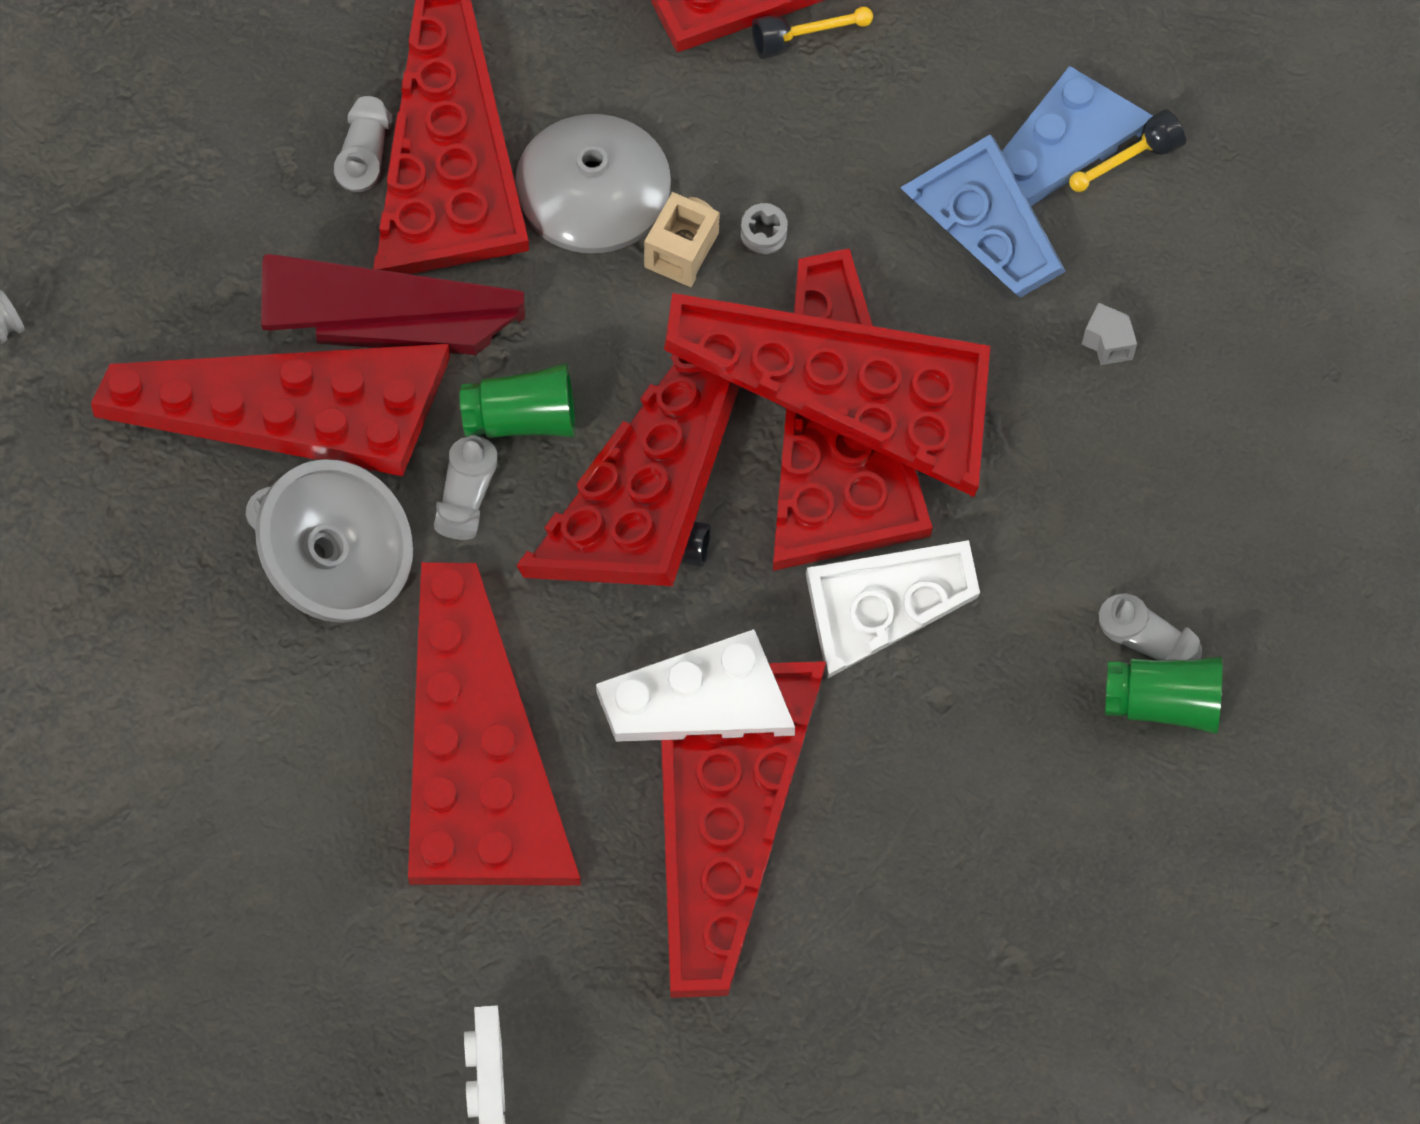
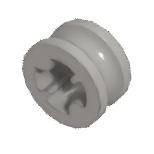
[740,203,788,255]
[0,289,25,344]

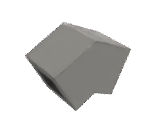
[1081,303,1137,365]

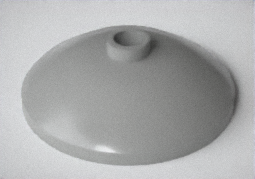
[515,114,671,254]
[255,459,413,623]

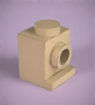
[644,192,720,288]

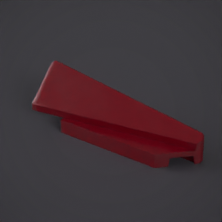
[261,254,526,355]

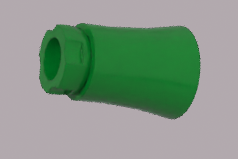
[460,363,576,438]
[1105,656,1223,735]

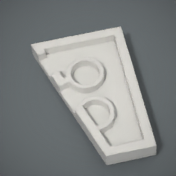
[806,540,980,679]
[596,629,795,742]
[464,1005,506,1124]

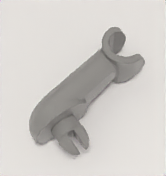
[334,96,393,192]
[434,435,497,540]
[1099,593,1202,660]

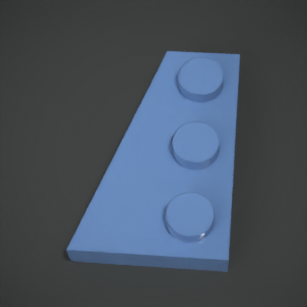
[1002,66,1153,206]
[900,135,1066,298]

